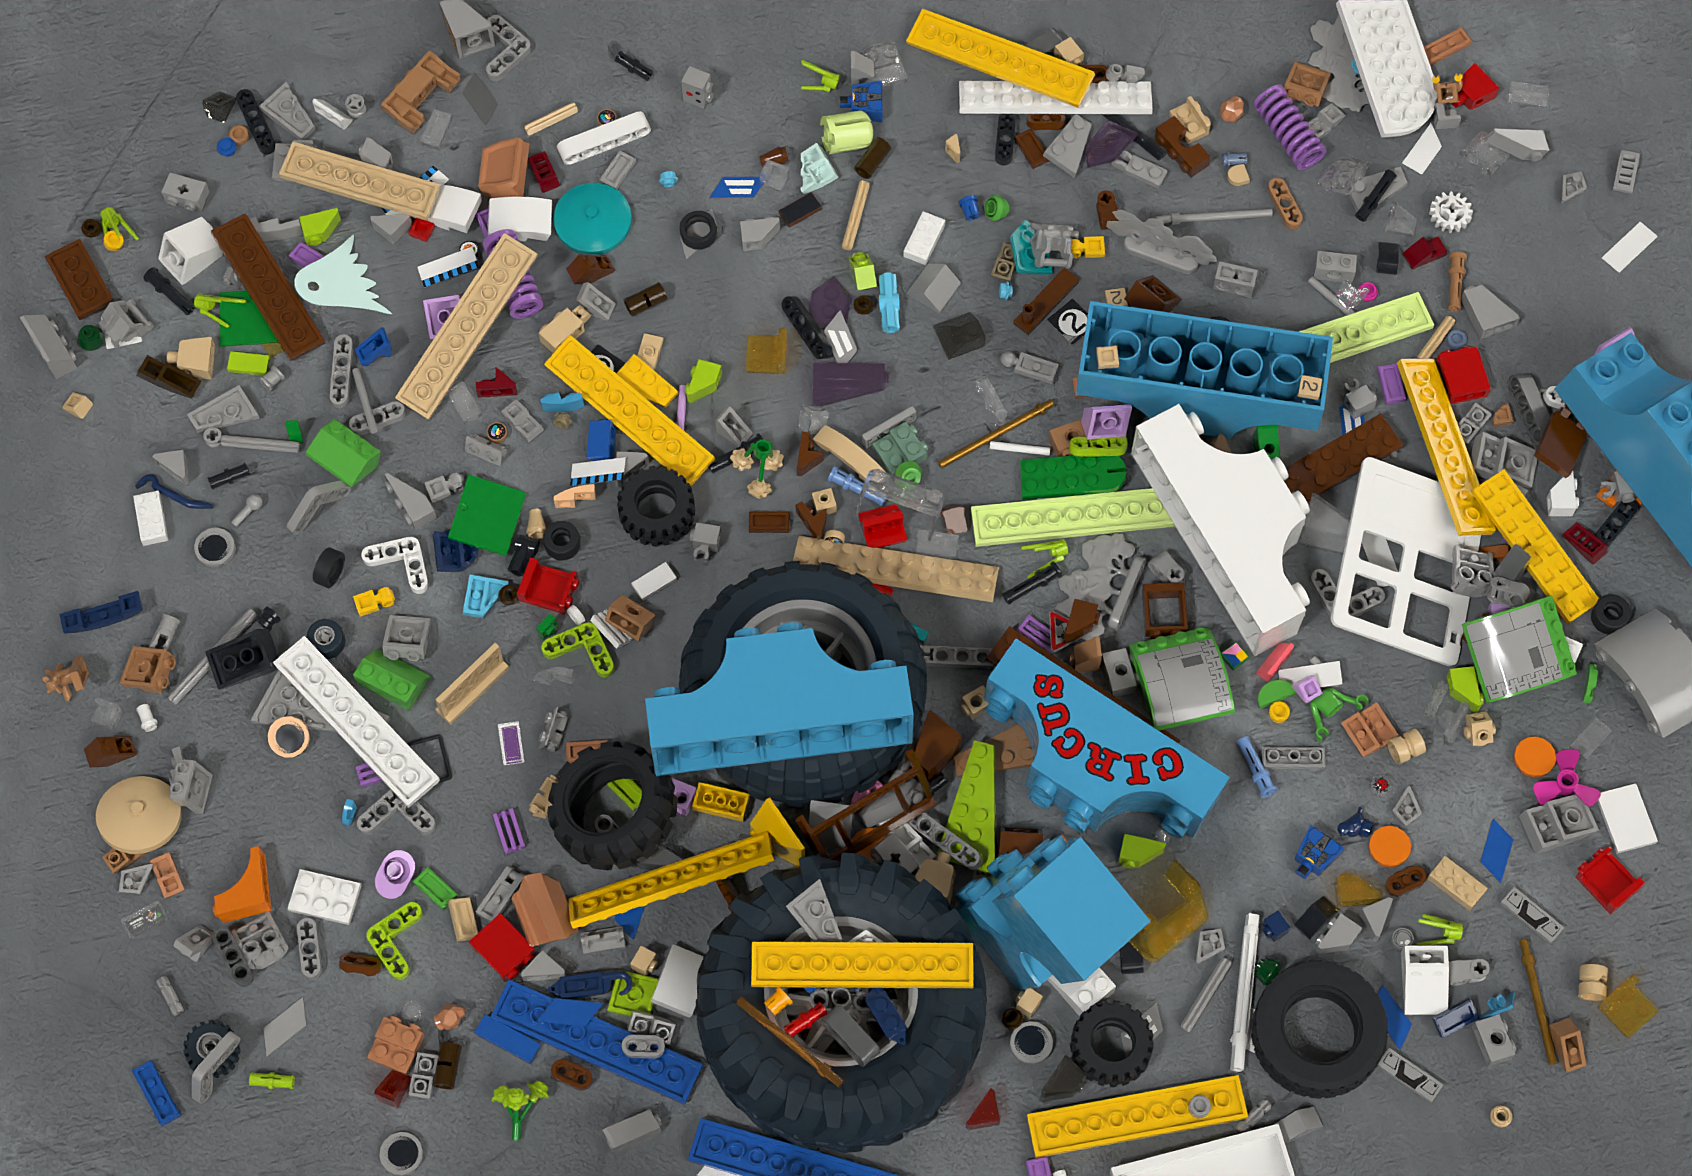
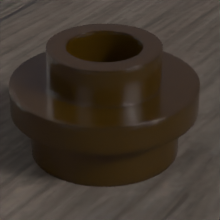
[81,219,101,238]
[853,295,873,315]
[498,585,518,606]
[1002,1008,1024,1029]

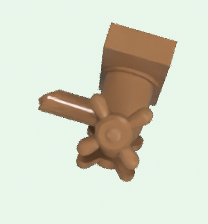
[41,655,89,702]

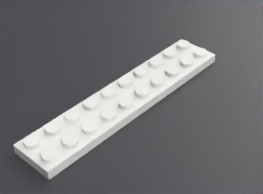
[959,81,1153,114]
[273,636,440,808]

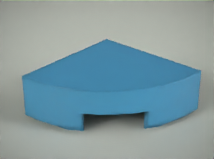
[342,799,357,826]

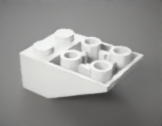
[1401,946,1449,1015]

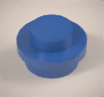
[217,138,236,157]

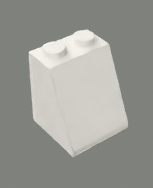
[158,217,223,285]

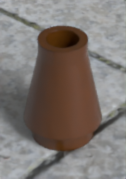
[759,146,789,167]

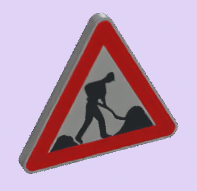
[1049,611,1089,652]

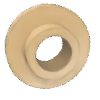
[1490,1105,1512,1128]

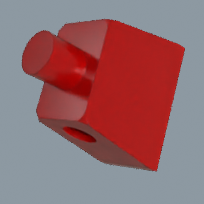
[1451,63,1499,110]

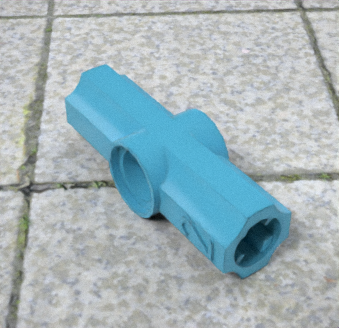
[879,272,900,333]

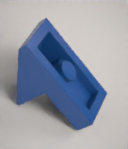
[355,327,391,366]

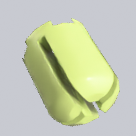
[820,110,873,154]

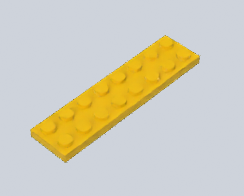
[1471,469,1599,624]

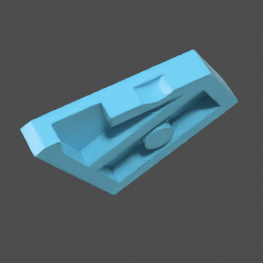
[462,575,508,618]

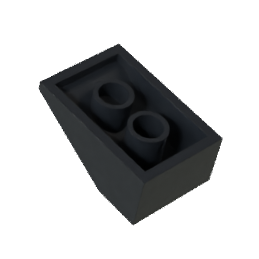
[205,629,278,690]

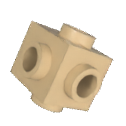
[1464,711,1496,746]

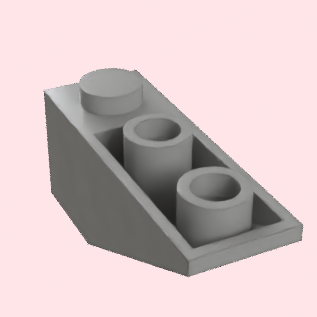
[384,473,437,530]

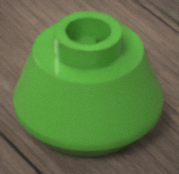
[985,194,1010,221]
[895,461,922,488]

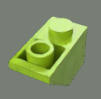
[848,252,877,290]
[685,359,722,403]
[1446,666,1484,712]

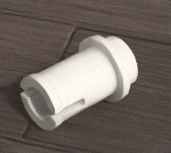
[136,704,157,732]

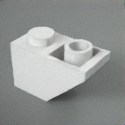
[1547,471,1579,516]

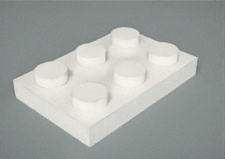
[288,869,361,925]

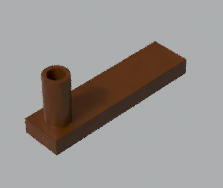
[1013,267,1079,335]

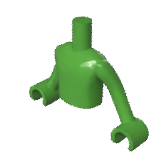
[1310,687,1368,742]

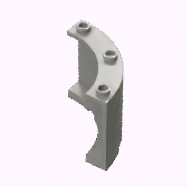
[1594,609,1692,738]

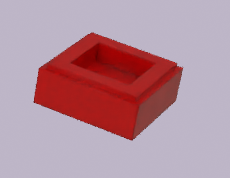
[408,218,435,242]

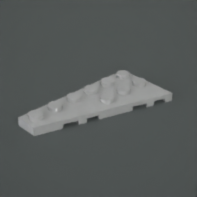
[250,670,390,732]

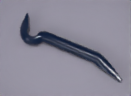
[135,474,213,509]

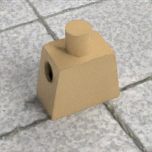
[167,337,215,380]
[915,852,956,905]

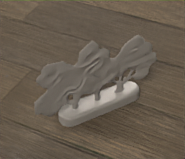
[1308,15,1370,112]
[1106,210,1217,275]
[1054,533,1146,640]

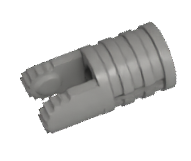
[148,614,180,650]

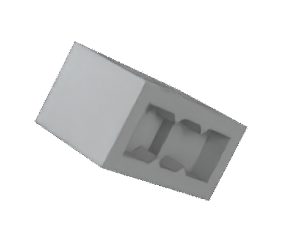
[1213,261,1258,298]

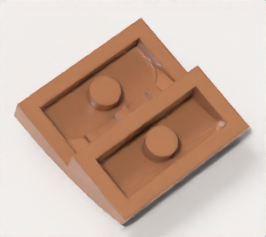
[1341,702,1399,758]

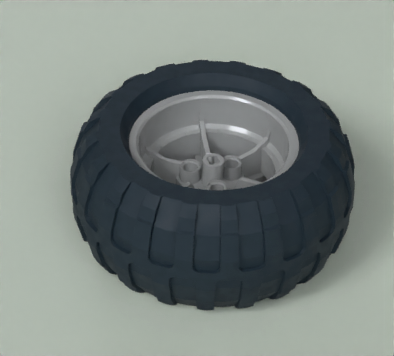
[679,561,927,808]

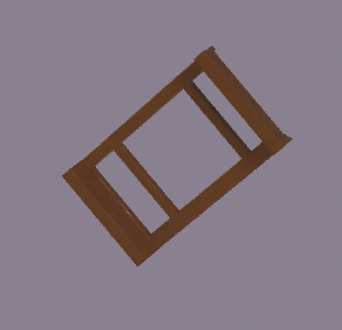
[796,749,937,861]

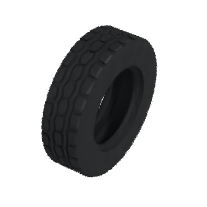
[1251,961,1388,1099]

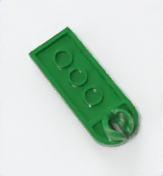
[1020,455,1127,500]

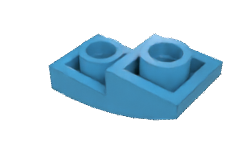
[540,392,584,412]

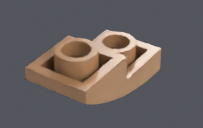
[102,848,148,874]

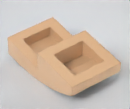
[554,484,596,508]

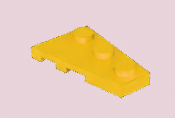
[616,354,679,408]

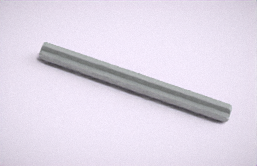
[168,609,257,705]

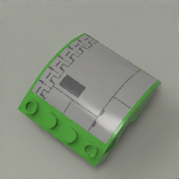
[1461,595,1577,703]
[1129,627,1235,731]

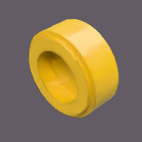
[103,230,124,251]
[1268,701,1290,723]

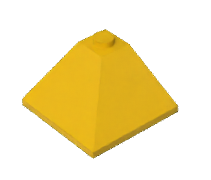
[749,797,805,867]

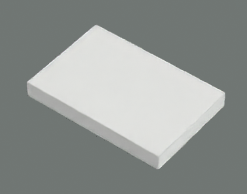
[1597,783,1658,854]

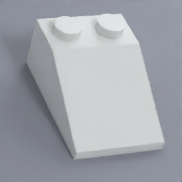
[1047,968,1116,1016]

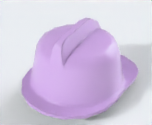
[375,850,415,899]

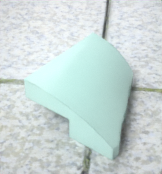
[801,143,839,194]

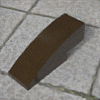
[136,355,201,399]

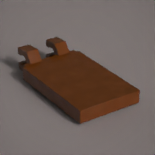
[1534,404,1587,478]

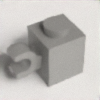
[1343,378,1377,420]
[1600,471,1637,503]
[690,522,721,562]

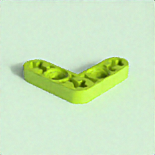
[1069,436,1128,457]
[541,622,614,678]
[366,902,422,980]

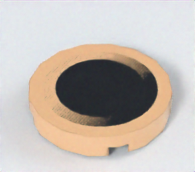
[268,716,310,757]

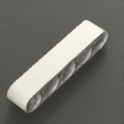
[557,111,651,165]

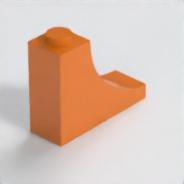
[212,846,272,923]

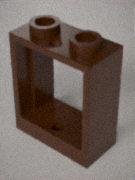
[1142,583,1188,639]

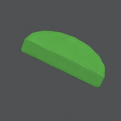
[1583,663,1598,703]
[1258,680,1297,709]

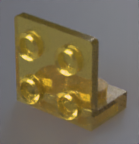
[746,328,788,374]
[1598,974,1658,1038]

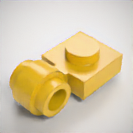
[1070,236,1105,258]
[353,587,395,617]

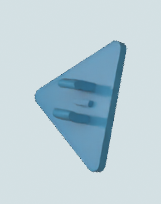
[1478,992,1516,1021]

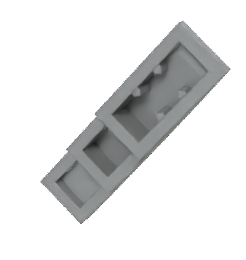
[250,217,303,242]

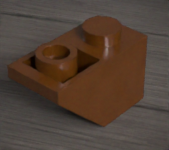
[566,254,615,285]
[84,736,137,768]

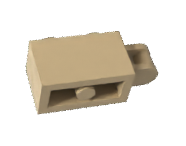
[539,305,591,353]

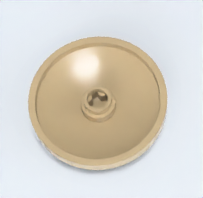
[96,776,182,854]

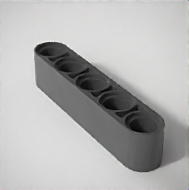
[1507,374,1550,451]

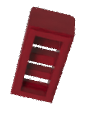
[528,151,560,193]
[1562,522,1607,565]

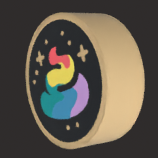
[824,530,845,544]

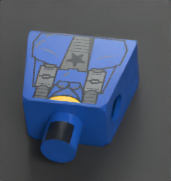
[840,81,883,122]
[1295,825,1344,879]

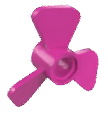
[1533,749,1601,807]

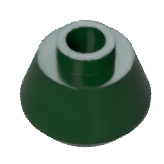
[77,325,104,351]
[1255,958,1282,986]

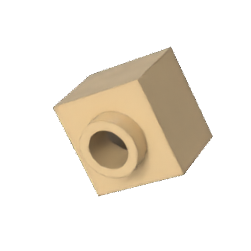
[812,488,837,515]
[630,946,658,976]
[1015,988,1043,1018]

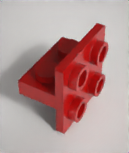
[858,504,907,548]

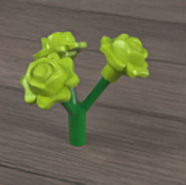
[491,1080,550,1141]

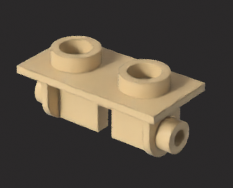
[529,775,558,819]

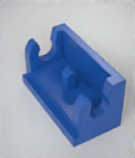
[586,420,616,461]

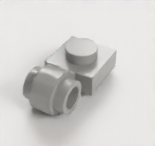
[1106,64,1145,83]
[425,473,466,503]

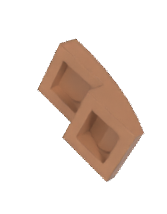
[150,852,185,899]

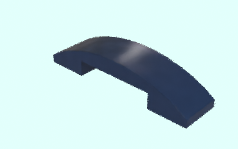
[59,591,143,634]

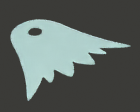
[294,235,392,314]

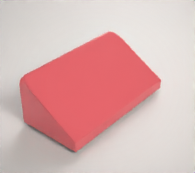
[1256,643,1294,682]

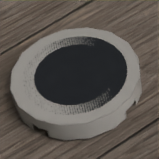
[194,528,236,568]
[1010,1021,1053,1065]
[379,1132,424,1176]

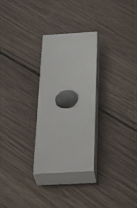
[1261,747,1325,769]

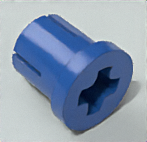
[958,195,981,221]

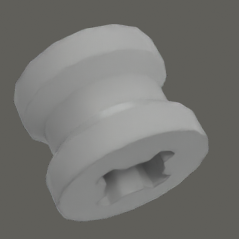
[345,94,366,118]

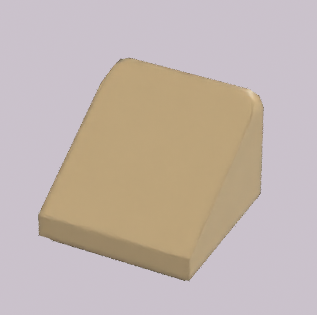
[945,134,960,163]
[62,392,93,419]

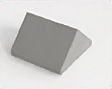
[907,263,961,314]

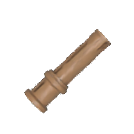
[1448,252,1467,312]

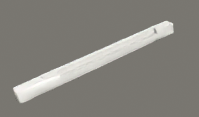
[1230,913,1259,1072]

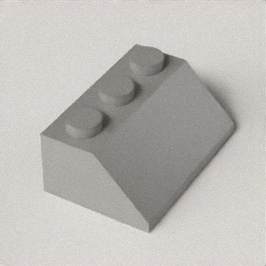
[20,315,77,380]

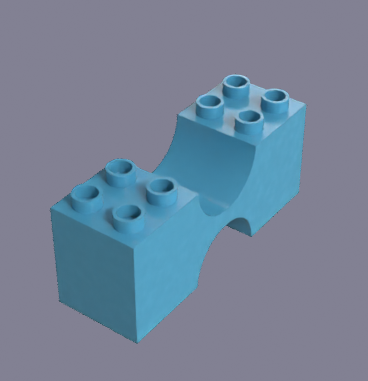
[955,835,1150,990]

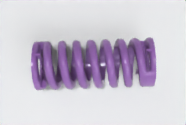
[1254,85,1327,170]
[483,229,544,319]

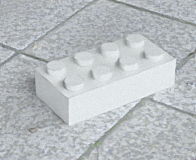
[904,212,945,265]
[133,491,168,546]

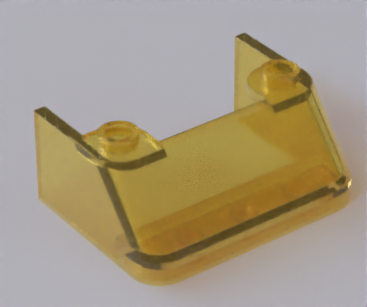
[1129,859,1208,962]

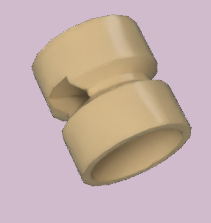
[1387,728,1426,764]
[1578,964,1608,1001]

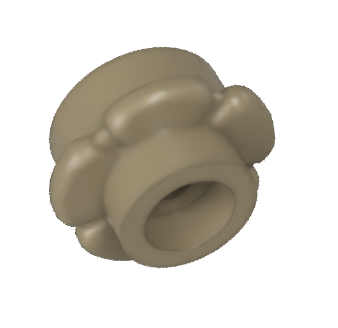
[553,412,572,430]

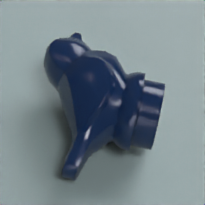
[1337,807,1374,838]

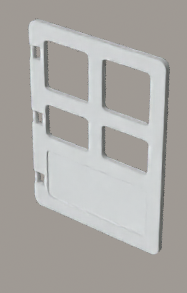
[1331,457,1481,666]

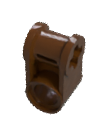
[1096,190,1119,230]

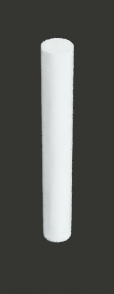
[990,441,1050,455]

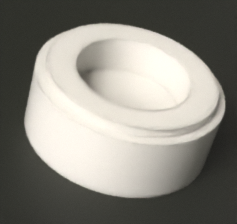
[567,605,585,625]

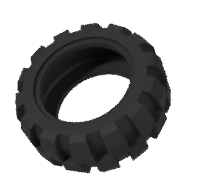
[547,741,678,871]

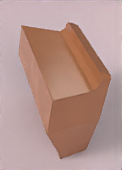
[478,137,529,199]
[512,873,579,947]

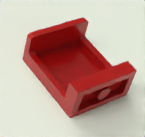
[1436,346,1491,404]
[517,558,580,615]
[1575,846,1645,915]
[469,913,536,982]

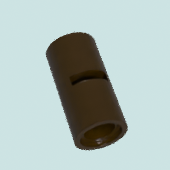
[854,137,891,179]
[623,282,667,317]
[433,1042,462,1090]

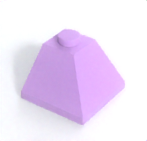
[423,293,464,339]
[1081,404,1132,439]

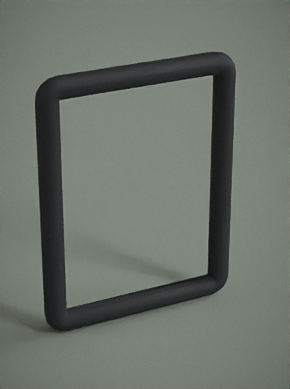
[406,734,452,783]

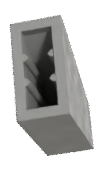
[1461,285,1520,339]
[602,1109,662,1158]

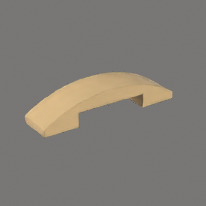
[812,425,887,489]

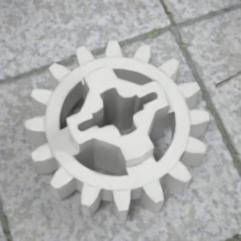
[1429,191,1473,233]

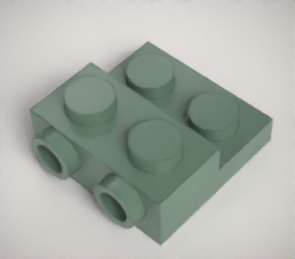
[872,422,928,478]

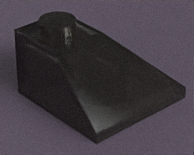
[933,312,986,360]
[1040,1055,1087,1102]

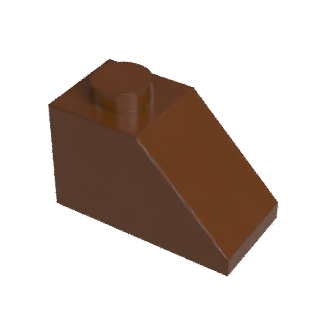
[1063,599,1101,644]

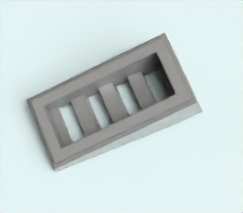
[1612,150,1640,194]

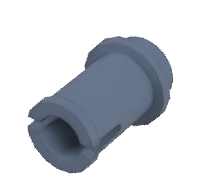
[1222,152,1247,167]

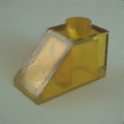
[1334,873,1382,908]

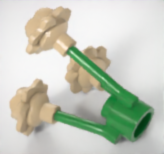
[730,440,784,499]

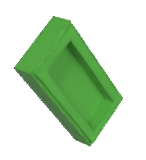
[413,867,458,911]

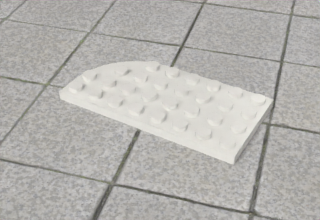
[1336,0,1437,138]

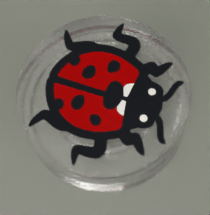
[1370,775,1392,797]

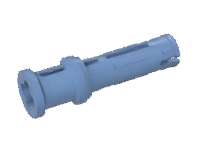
[827,465,888,506]
[1237,736,1278,798]

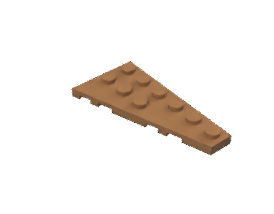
[953,724,1033,778]

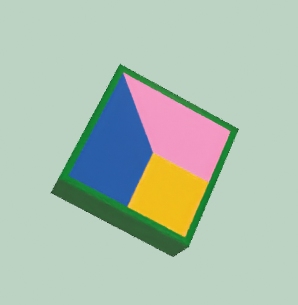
[1221,642,1249,670]

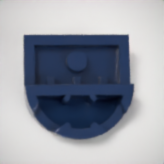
[433,531,478,572]

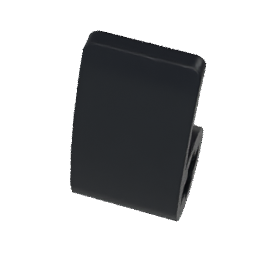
[1376,242,1399,275]

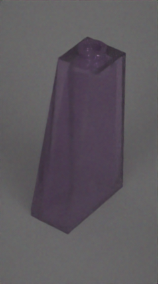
[813,363,889,408]

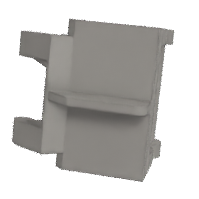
[1030,223,1073,269]
[99,299,154,348]

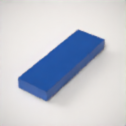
[474,1014,541,1064]
[132,1060,181,1127]

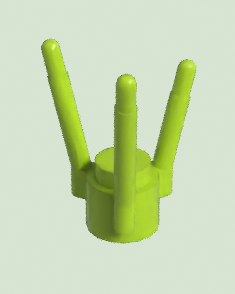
[801,60,840,93]
[100,207,139,240]
[194,293,246,328]
[1021,539,1068,579]
[1416,914,1463,946]

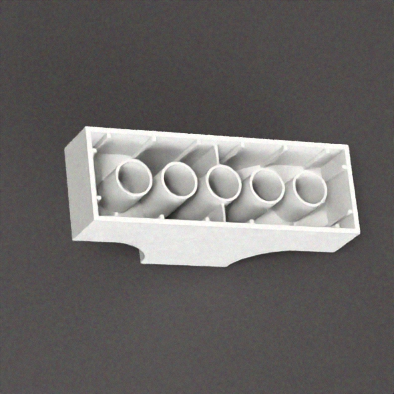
[1131,404,1310,656]

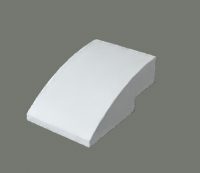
[413,185,482,233]
[488,197,552,241]
[650,944,703,1018]

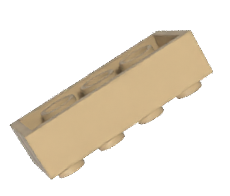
[1427,856,1488,911]

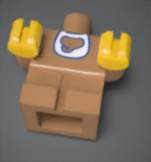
[1432,73,1463,104]

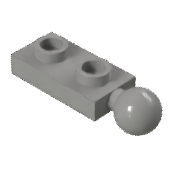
[1000,351,1059,384]

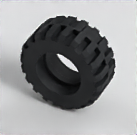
[617,466,695,547]
[1070,1000,1154,1087]

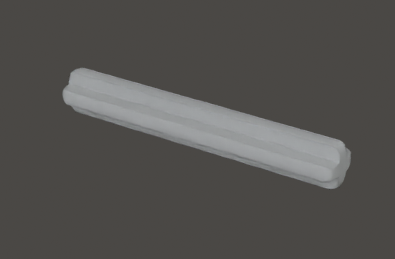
[221,435,300,453]
[1180,957,1231,1032]

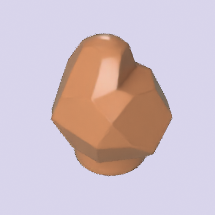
[1220,96,1244,123]
[434,1004,466,1031]

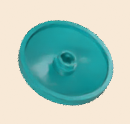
[553,183,632,255]

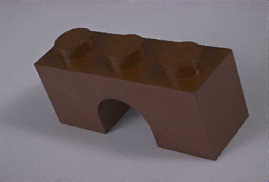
[1155,116,1211,178]

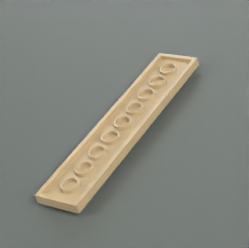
[395,233,538,420]
[793,536,999,602]

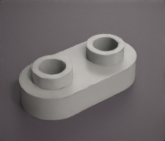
[622,1035,665,1059]

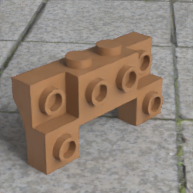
[381,51,461,134]

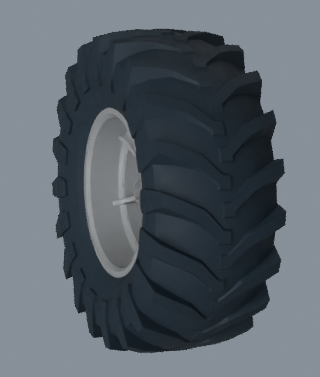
[696,853,987,1153]

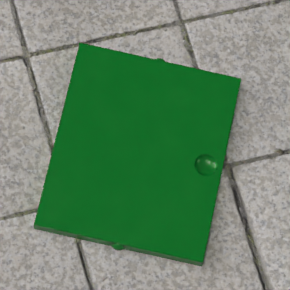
[219,291,278,347]
[448,474,526,557]

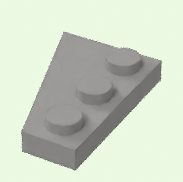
[259,82,315,140]
[1043,114,1092,177]
[1345,167,1407,213]
[187,385,260,433]
[786,879,843,942]

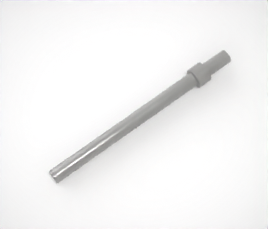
[1155,209,1272,225]

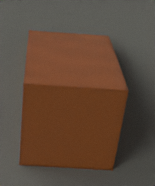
[1480,545,1508,562]

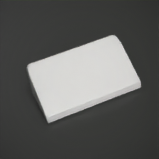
[312,99,353,130]

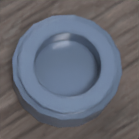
[1446,330,1467,351]

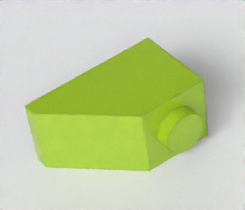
[299,208,341,246]
[1118,834,1166,869]

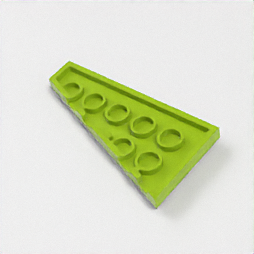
[937,740,996,874]

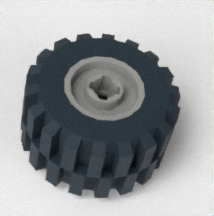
[183,1020,240,1079]

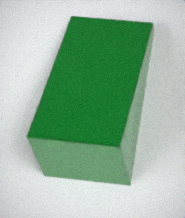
[285,419,303,444]

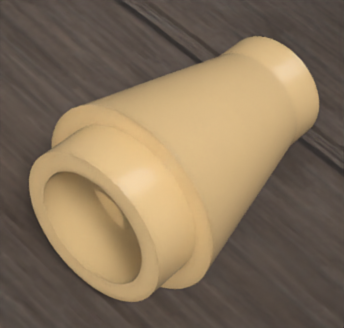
[526,509,546,540]

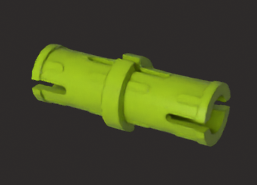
[249,1072,295,1089]

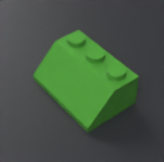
[305,419,381,487]
[353,649,430,711]

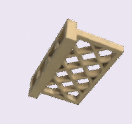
[435,643,509,725]

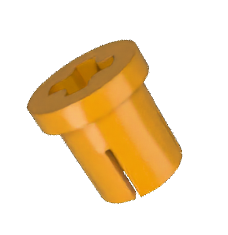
[764,987,793,1016]

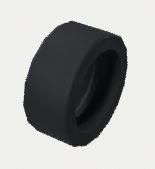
[679,211,717,250]
[313,547,345,588]

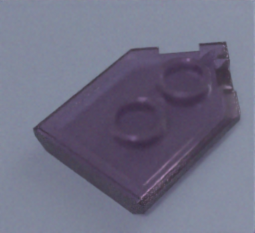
[1085,120,1138,168]
[809,276,851,330]

